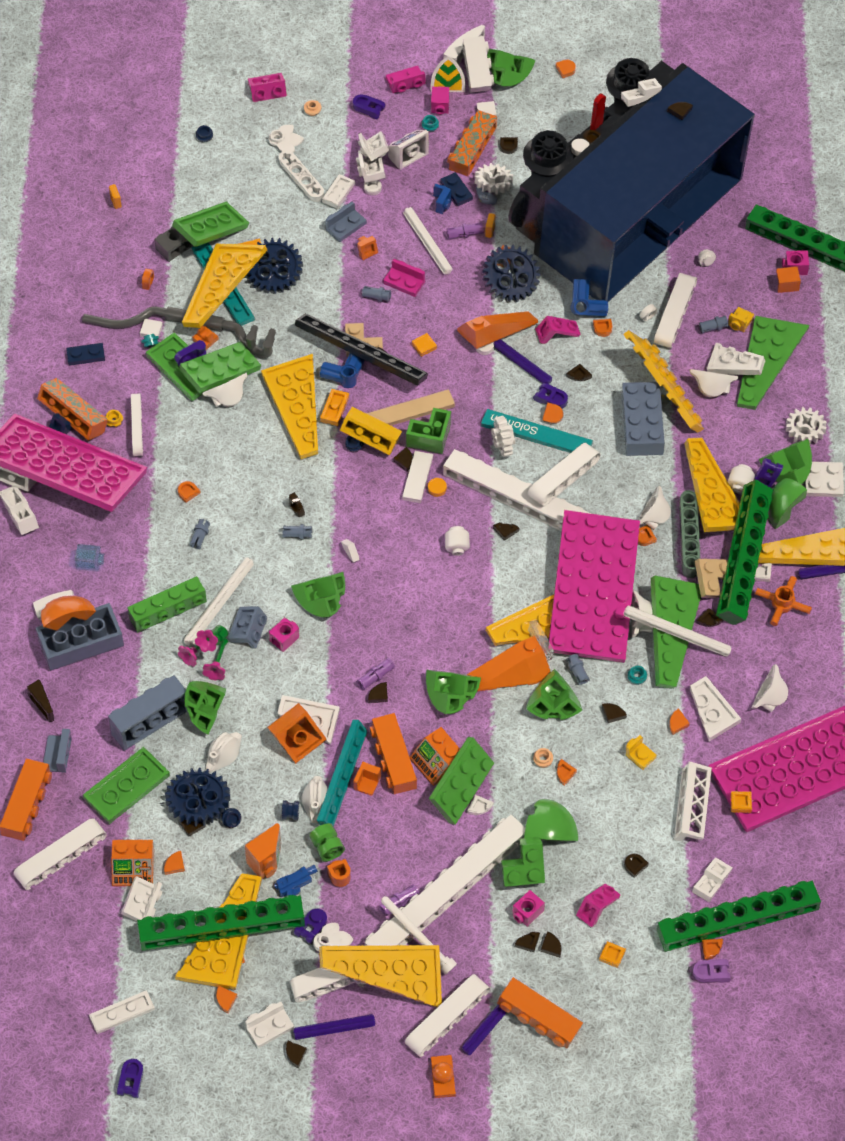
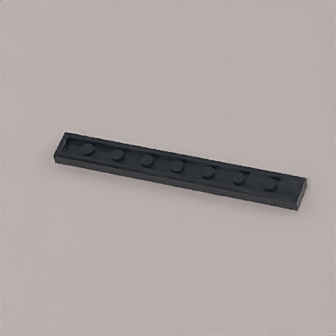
[294,313,428,386]

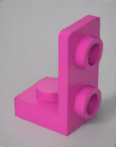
[535,316,581,344]
[576,884,621,927]

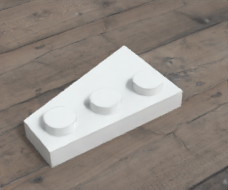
[707,343,765,375]
[690,676,741,741]
[278,695,340,745]

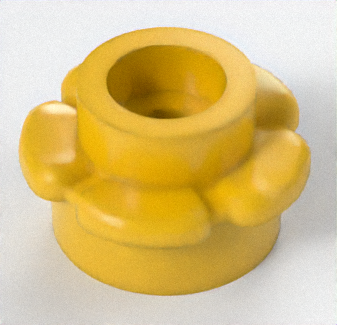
[105,410,123,427]

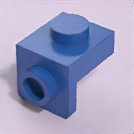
[433,184,451,214]

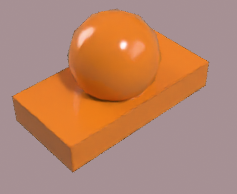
[431,1055,456,1098]

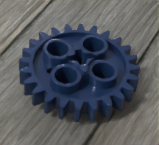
[246,237,303,294]
[482,244,541,302]
[165,768,231,826]

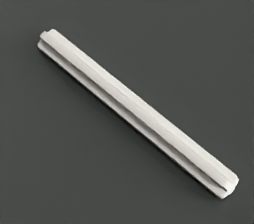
[184,557,254,647]
[624,605,731,656]

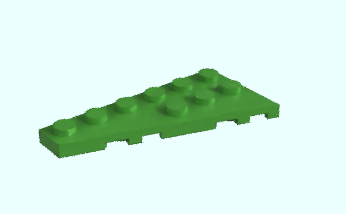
[737,316,810,410]
[651,575,701,689]

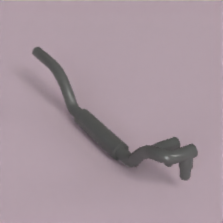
[82,306,276,358]

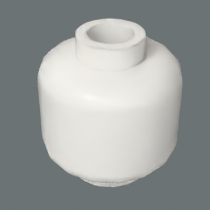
[728,464,755,494]
[445,526,470,556]

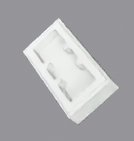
[322,174,355,209]

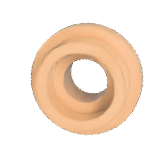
[304,100,321,116]
[533,748,553,768]

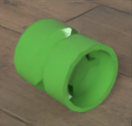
[309,823,345,862]

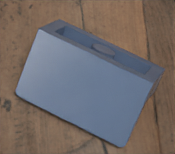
[43,729,72,773]

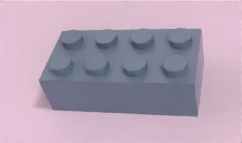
[621,382,665,456]
[36,603,124,671]
[108,675,188,751]

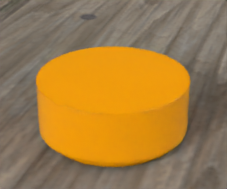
[428,478,447,497]

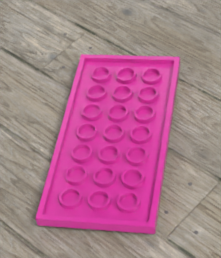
[0,414,147,512]
[548,510,640,663]
[708,706,845,833]

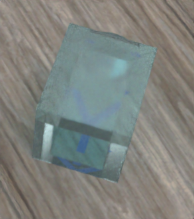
[75,544,105,571]

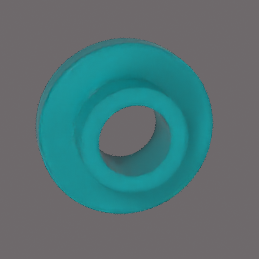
[422,115,439,131]
[141,334,159,348]
[628,665,647,685]

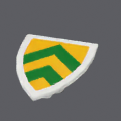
[431,55,465,92]

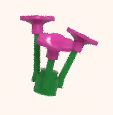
[178,625,228,681]

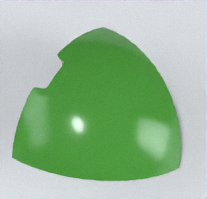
[487,49,535,86]
[759,439,812,484]
[768,478,807,529]
[291,572,345,617]
[527,669,582,720]
[426,670,481,714]
[185,681,226,735]
[524,799,578,841]

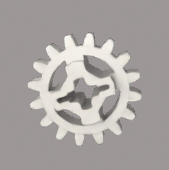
[475,163,513,195]
[786,407,827,444]
[491,416,515,457]

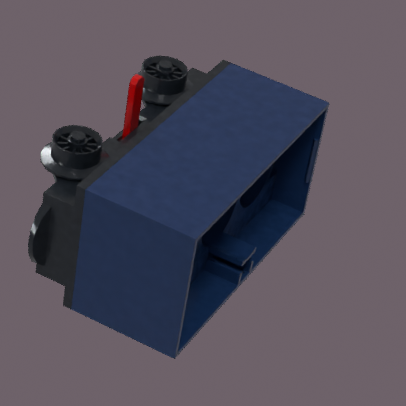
[508,58,755,302]

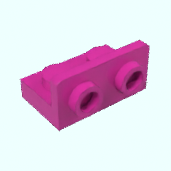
[386,65,425,93]
[248,73,287,102]
[383,259,425,297]

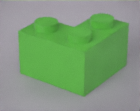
[406,408,451,454]
[501,837,545,887]

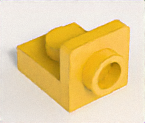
[728,307,754,332]
[626,735,657,770]

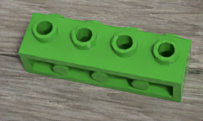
[127,576,207,633]

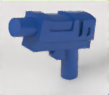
[274,865,318,898]

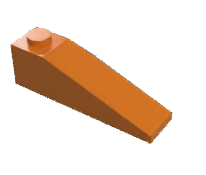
[457,311,538,349]
[467,636,551,692]

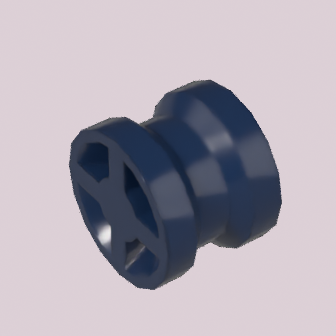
[282,800,299,821]

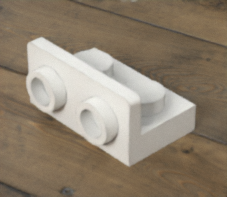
[245,1002,294,1048]

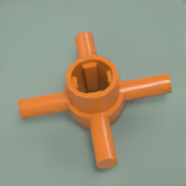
[755,576,812,626]

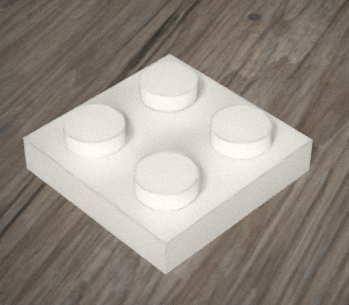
[805,462,844,497]

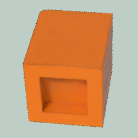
[776,267,801,293]
[353,761,381,796]

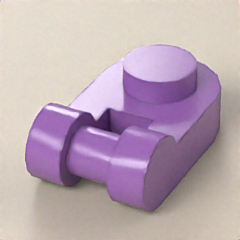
[693,959,731,983]

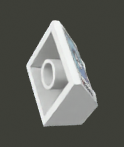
[388,130,429,170]

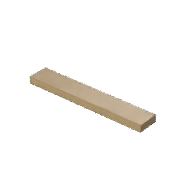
[366,389,455,426]

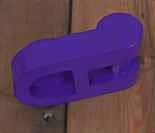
[353,94,386,120]
[174,340,207,366]
[533,383,568,408]
[754,458,783,488]
[294,908,327,944]
[117,1059,144,1098]

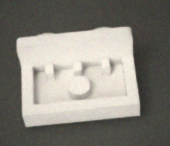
[358,131,389,162]
[356,150,386,183]
[121,876,162,922]

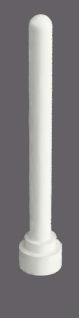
[381,896,457,975]

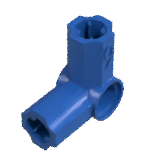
[570,279,608,316]
[320,353,365,388]

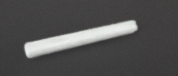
[403,207,453,275]

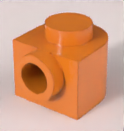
[327,859,351,887]

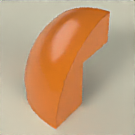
[41,595,96,630]

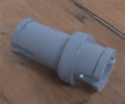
[362,286,391,302]
[699,316,728,334]
[189,519,210,549]
[283,524,313,539]
[566,654,590,685]

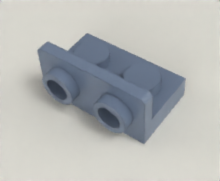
[325,202,367,242]
[228,606,267,648]

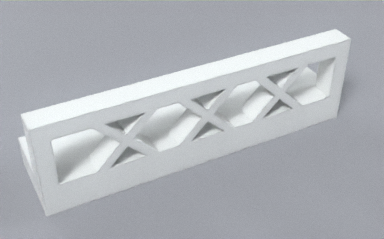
[674,761,712,841]

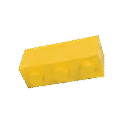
[340,407,402,455]

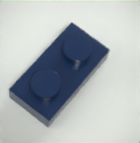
[440,172,473,206]
[66,343,105,366]

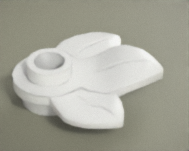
[268,125,304,153]
[313,923,353,952]

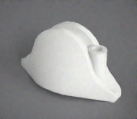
[690,369,738,397]
[202,373,247,407]
[638,486,671,530]
[631,591,653,637]
[751,664,788,712]
[206,732,242,773]
[302,776,328,823]

